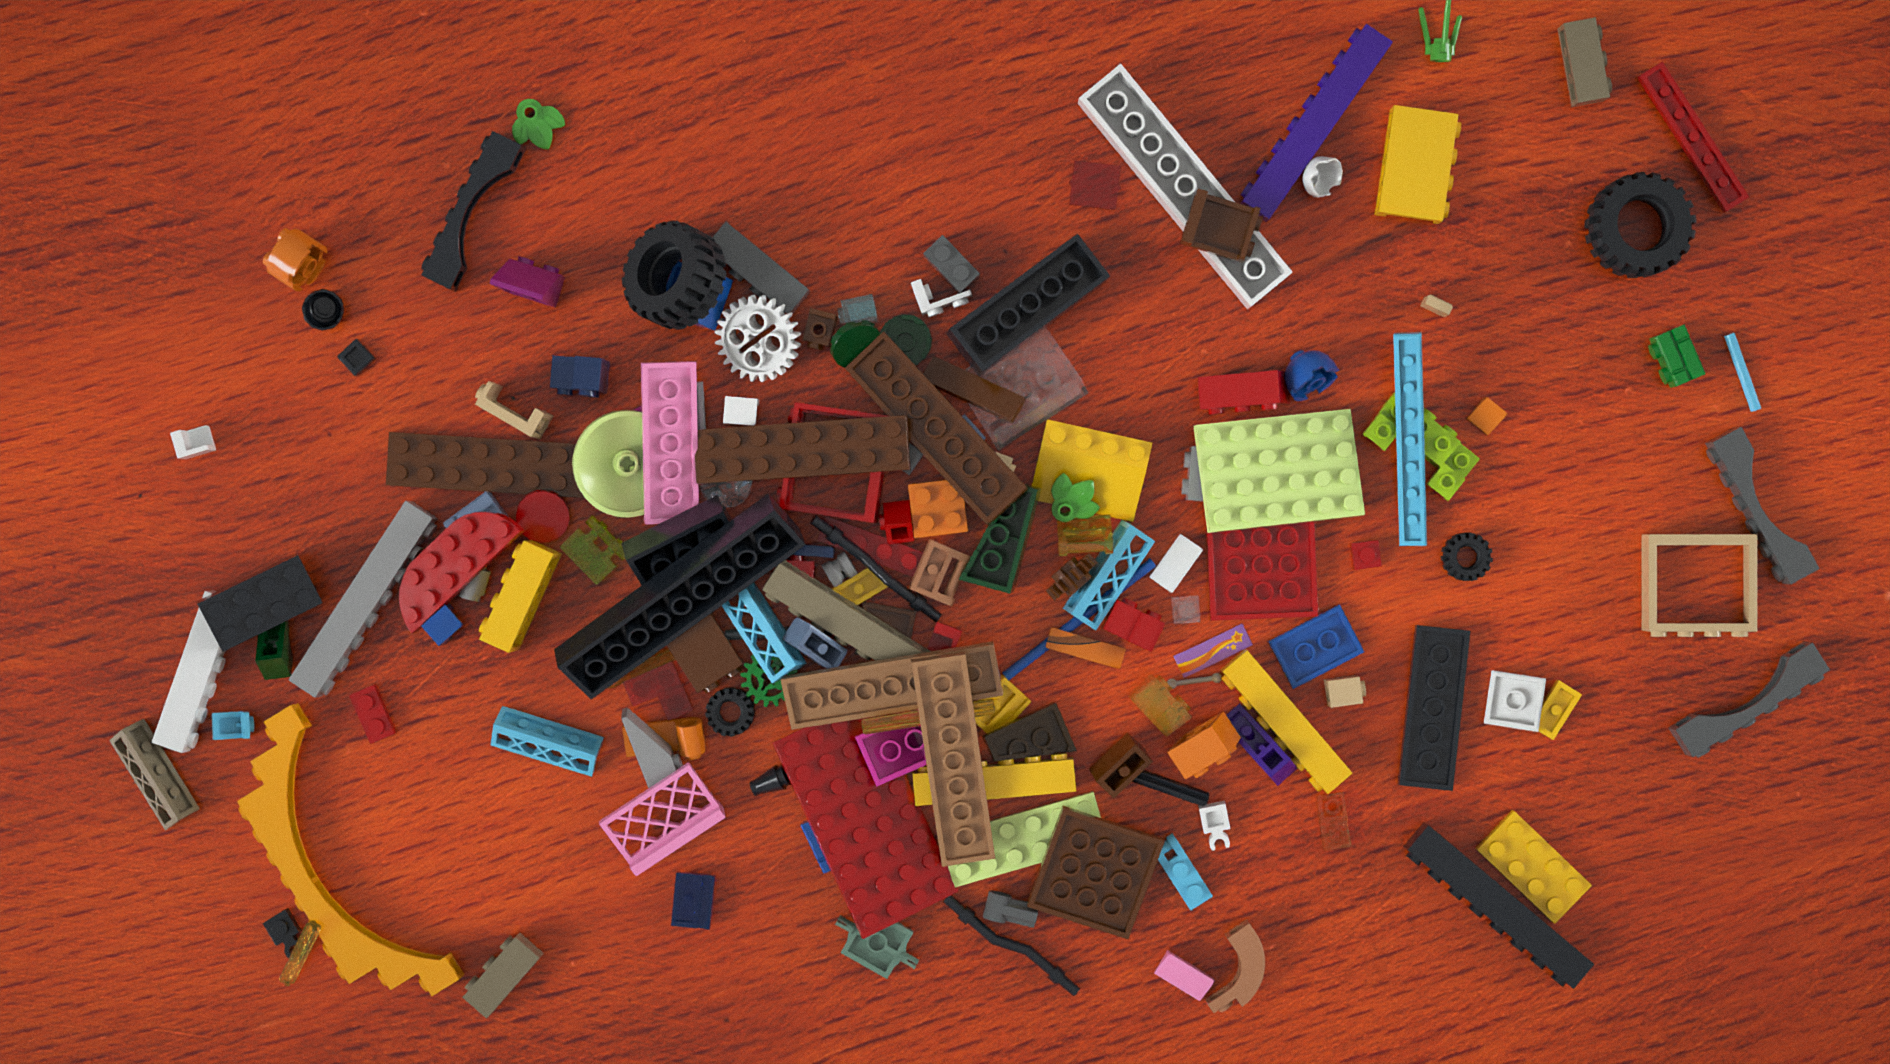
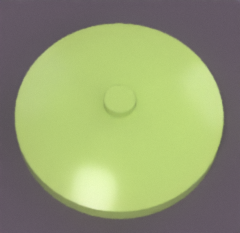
[572,410,644,517]

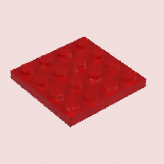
[1206,521,1318,621]

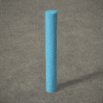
[1724,333,1761,412]

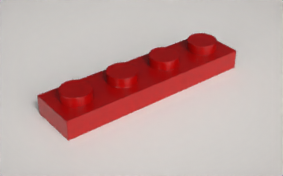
[817,516,924,577]

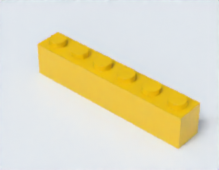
[1220,649,1352,794]
[913,753,1076,806]

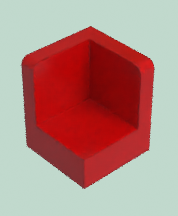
[927,621,962,651]

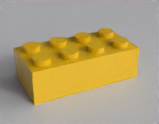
[479,540,562,653]

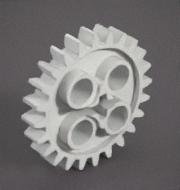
[715,294,801,382]

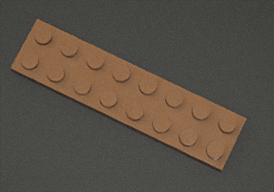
[780,641,1003,730]
[911,651,995,867]

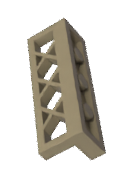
[109,719,200,830]

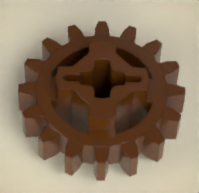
[1046,553,1098,601]

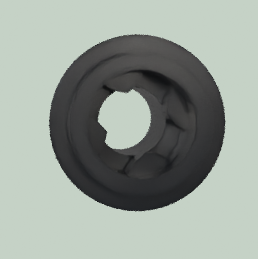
[750,765,791,796]

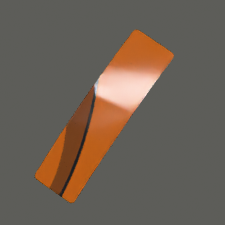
[1046,627,1126,669]

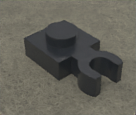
[262,908,307,959]

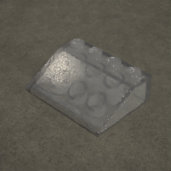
[965,328,1088,450]

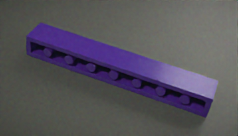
[1240,23,1393,222]

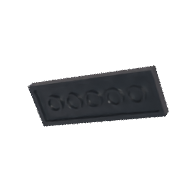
[1397,625,1471,791]

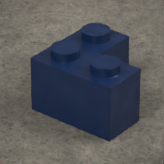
[550,355,610,398]

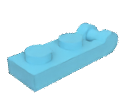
[1158,833,1213,911]

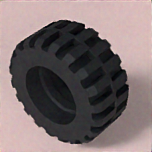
[1584,172,1696,279]
[622,221,726,330]

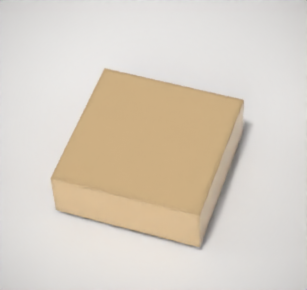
[1420,294,1453,317]

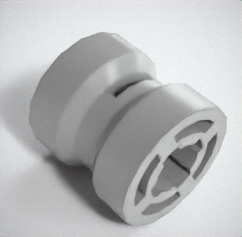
[821,551,858,587]

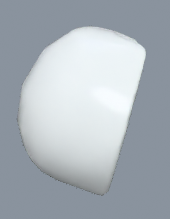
[1303,156,1343,198]

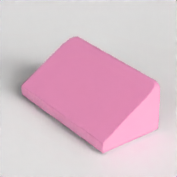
[1154,950,1215,1001]

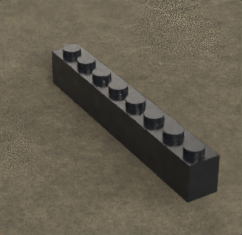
[1403,822,1594,989]

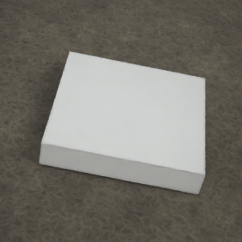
[1484,670,1546,732]

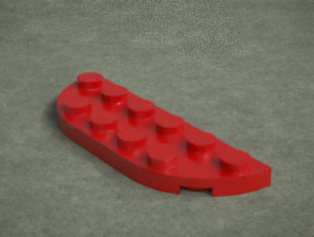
[399,511,525,634]

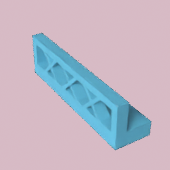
[1063,520,1155,630]
[722,583,807,684]
[491,706,604,777]

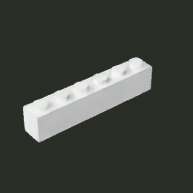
[152,590,226,753]

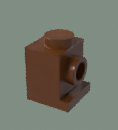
[802,308,837,351]

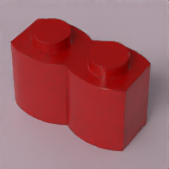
[1102,597,1165,652]

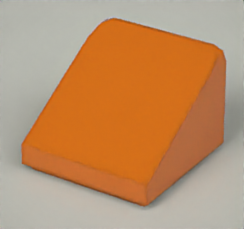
[1466,397,1508,435]

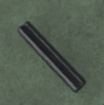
[1132,770,1210,806]

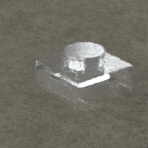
[1171,595,1201,624]

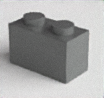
[923,235,980,293]

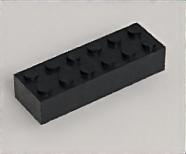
[947,233,1110,377]

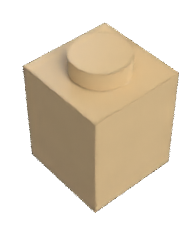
[1324,675,1366,708]

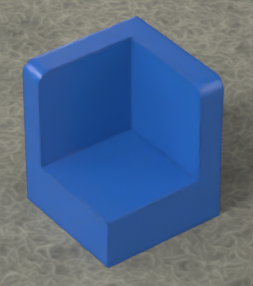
[421,604,463,646]

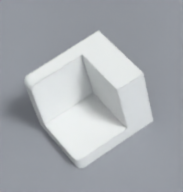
[723,396,760,426]
[170,425,216,459]

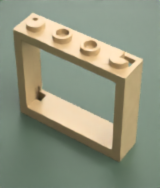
[1642,534,1757,637]

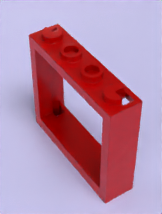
[777,402,888,523]

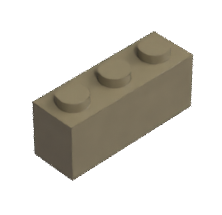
[1557,17,1612,107]
[462,933,544,1019]

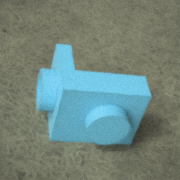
[212,711,254,740]

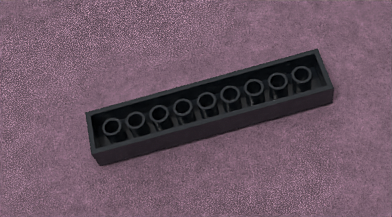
[554,494,806,700]

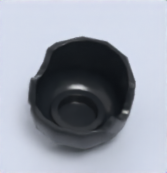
[302,289,344,331]

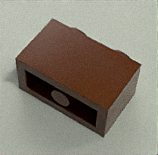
[1089,732,1153,798]

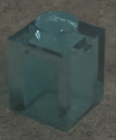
[837,294,879,324]

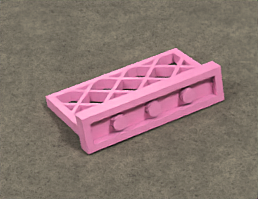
[599,762,726,876]

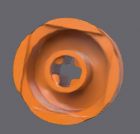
[263,228,327,292]

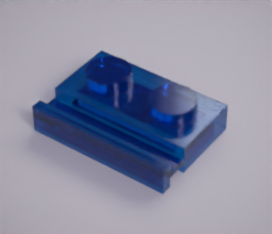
[671,871,716,930]

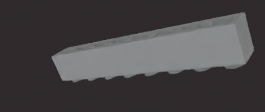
[288,500,438,698]

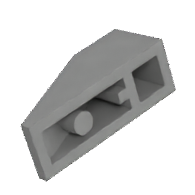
[621,707,683,788]

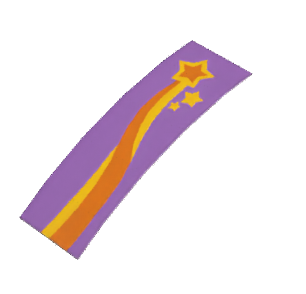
[1173,624,1252,677]

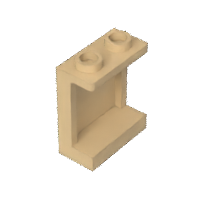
[475,381,554,439]

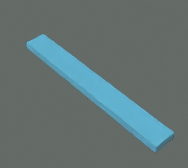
[1393,332,1427,546]

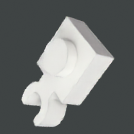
[1198,800,1230,851]

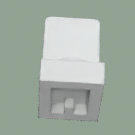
[911,279,972,317]

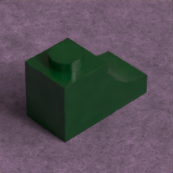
[255,620,293,680]

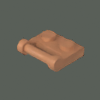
[909,539,971,606]

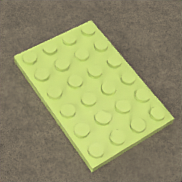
[1193,409,1365,533]

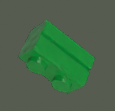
[1648,324,1706,388]

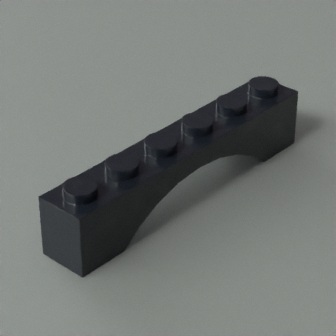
[421,131,526,292]

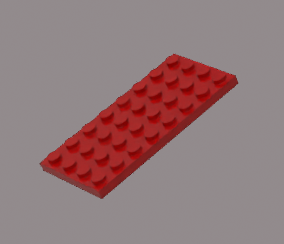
[772,716,958,939]

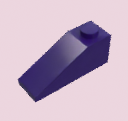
[1226,703,1298,786]

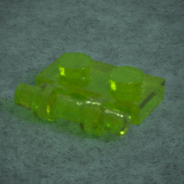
[560,515,625,585]

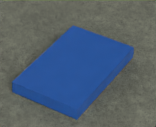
[1268,604,1364,689]

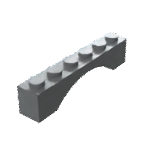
[1705,427,1820,584]
[1668,641,1830,758]

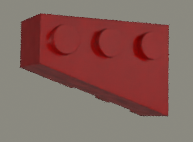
[1198,370,1290,415]

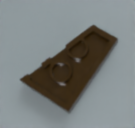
[982,702,1077,761]

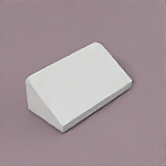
[1149,534,1203,593]

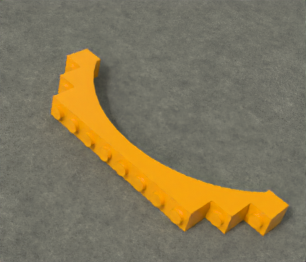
[237,703,465,996]

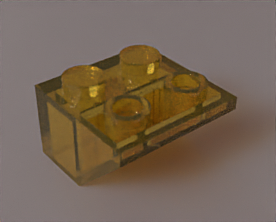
[1128,674,1192,737]

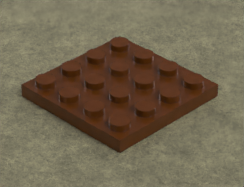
[1027,805,1165,939]

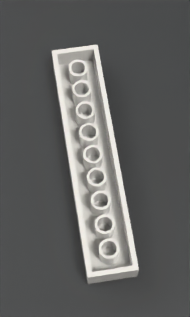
[1078,64,1293,310]

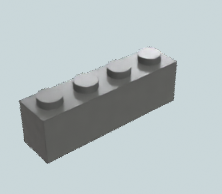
[712,222,810,314]

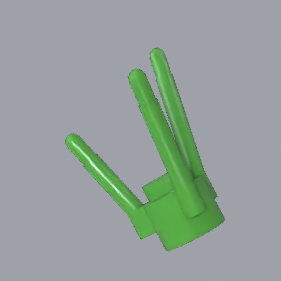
[1418,0,1462,62]

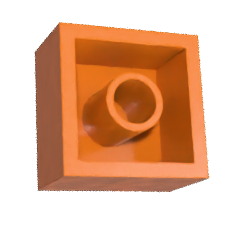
[908,480,968,538]
[1167,711,1241,779]

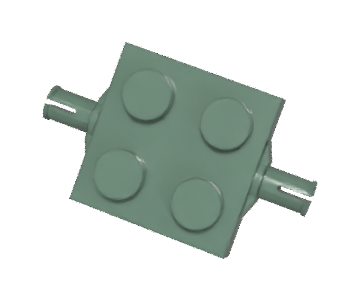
[835,915,920,979]

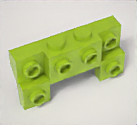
[1363,392,1480,501]

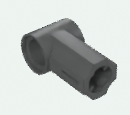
[983,890,1038,928]

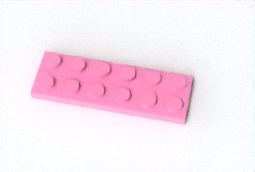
[641,361,699,524]

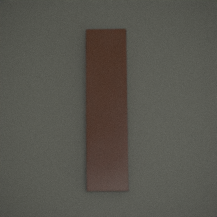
[923,356,1026,423]

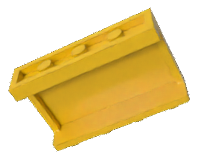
[1375,105,1461,224]

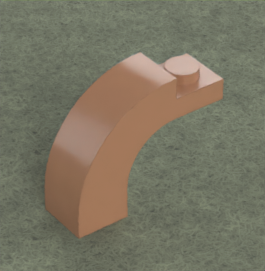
[1205,919,1265,1013]

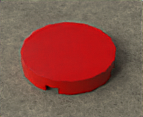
[516,489,570,543]

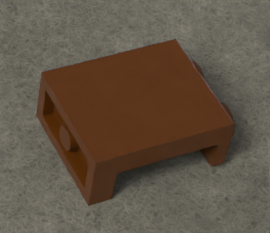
[1180,188,1263,263]
[667,612,745,694]

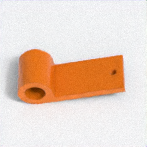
[622,717,706,760]

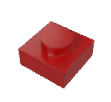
[1350,540,1382,570]

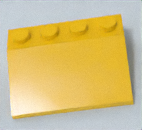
[1032,419,1152,522]

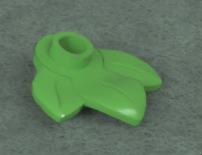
[512,99,565,149]
[1051,473,1100,522]

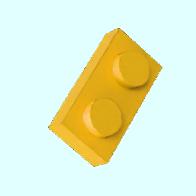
[832,568,888,605]
[1539,680,1582,740]

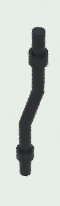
[810,515,941,622]
[943,895,1080,996]

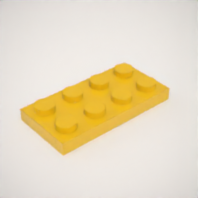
[1475,810,1592,924]

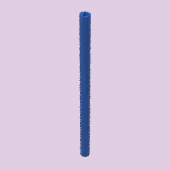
[1002,558,1156,680]

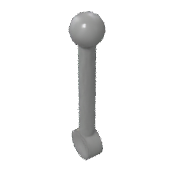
[1166,673,1222,689]

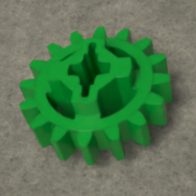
[740,649,798,707]

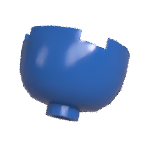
[1284,350,1339,401]

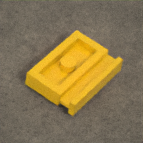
[973,675,1032,733]

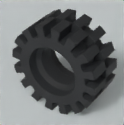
[1440,533,1493,581]
[705,687,755,737]

